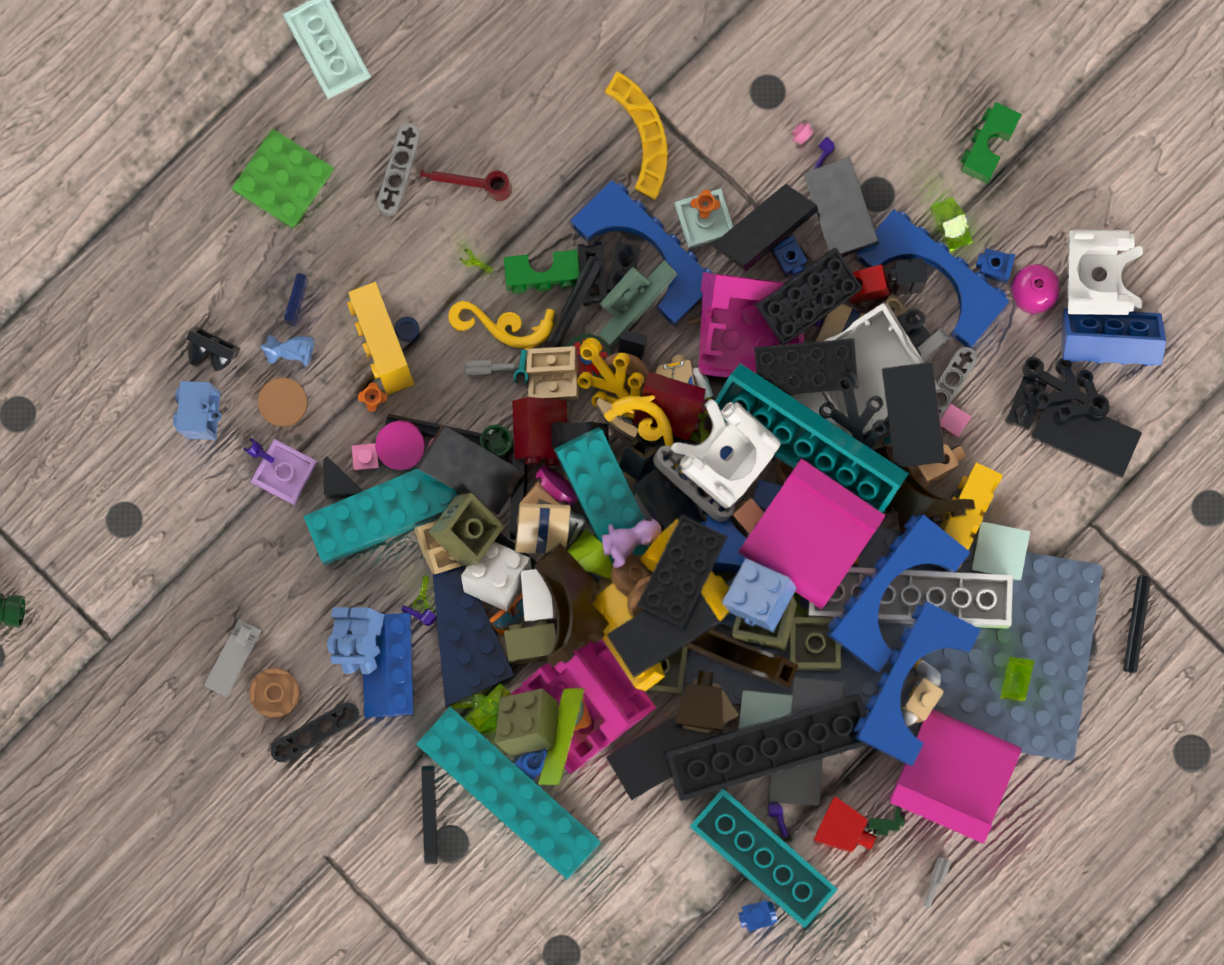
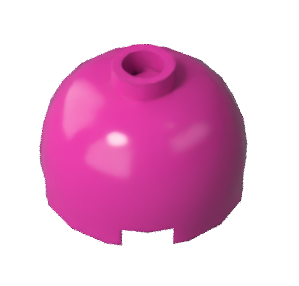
[1010,264,1061,314]

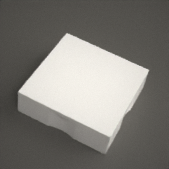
[824,303,940,437]

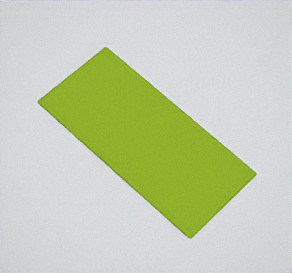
[538,688,585,785]

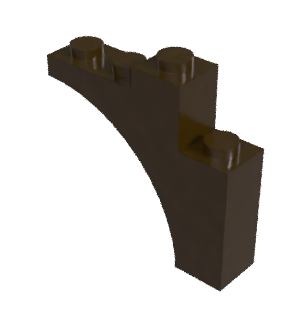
[874,446,975,534]
[534,543,610,667]
[685,629,799,689]

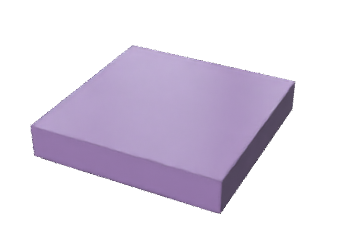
[250,439,318,506]

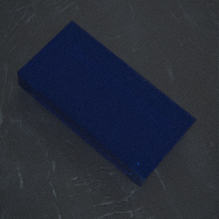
[284,273,309,327]

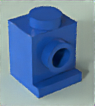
[771,235,807,277]
[976,248,1015,283]

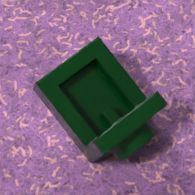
[867,805,905,836]

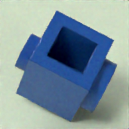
[514,748,548,780]
[738,900,778,932]

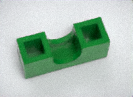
[960,102,1022,184]
[503,250,580,294]

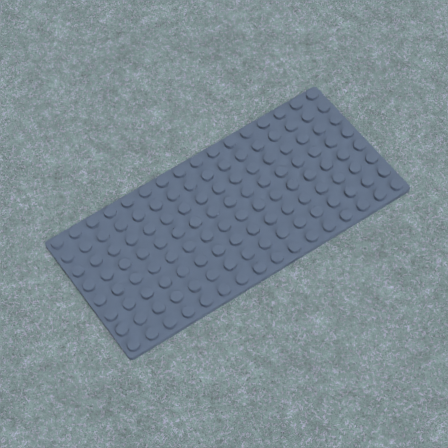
[682,503,1103,761]

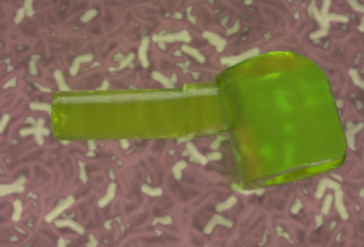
[459,249,494,274]
[413,576,429,610]
[451,694,487,710]

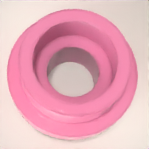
[792,122,814,145]

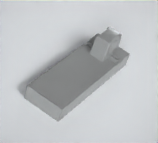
[204,619,262,698]

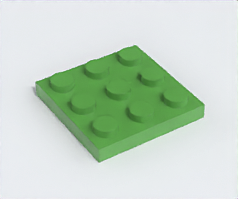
[232,129,334,229]

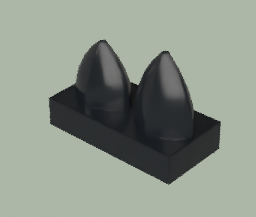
[607,242,641,292]
[186,327,241,371]
[1006,376,1047,431]

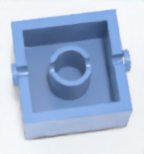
[173,381,222,440]
[722,559,796,632]

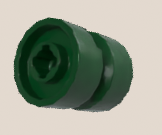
[480,424,513,460]
[0,593,26,628]

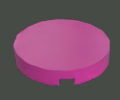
[375,420,425,470]
[536,466,578,506]

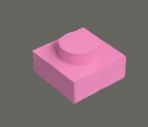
[352,443,379,472]

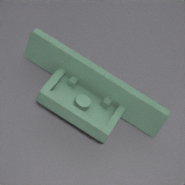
[600,260,677,347]

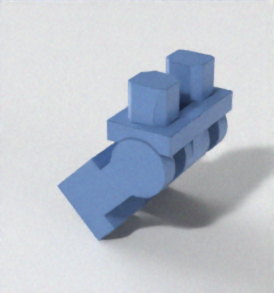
[327,607,385,674]

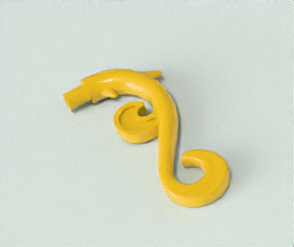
[448,301,556,350]
[604,395,684,474]

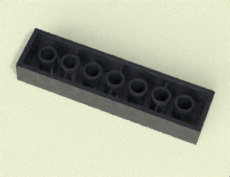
[664,693,868,801]

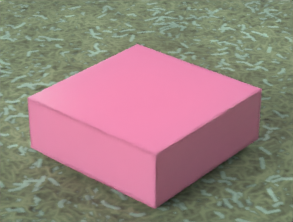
[940,404,972,438]

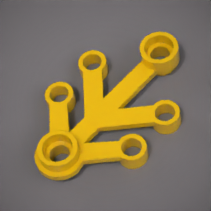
[577,338,645,419]

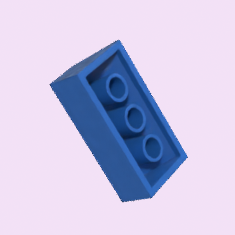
[1061,308,1166,366]
[363,613,415,718]

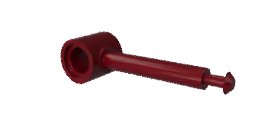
[420,170,512,201]

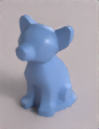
[261,335,315,366]

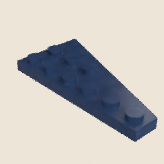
[432,566,514,707]

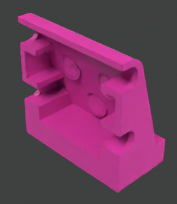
[698,272,805,378]
[738,459,885,609]
[510,639,656,774]
[889,709,1022,844]

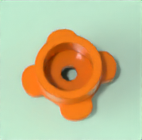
[691,190,720,219]
[358,382,387,412]

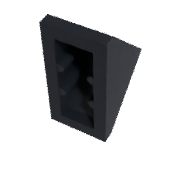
[323,456,363,498]

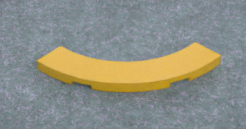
[605,71,667,201]

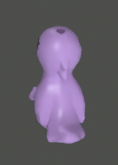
[602,518,662,568]

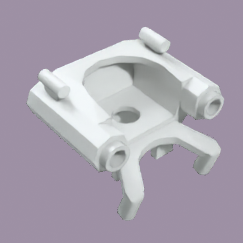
[1067,230,1143,315]
[670,400,781,508]

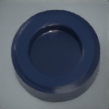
[395,317,420,342]

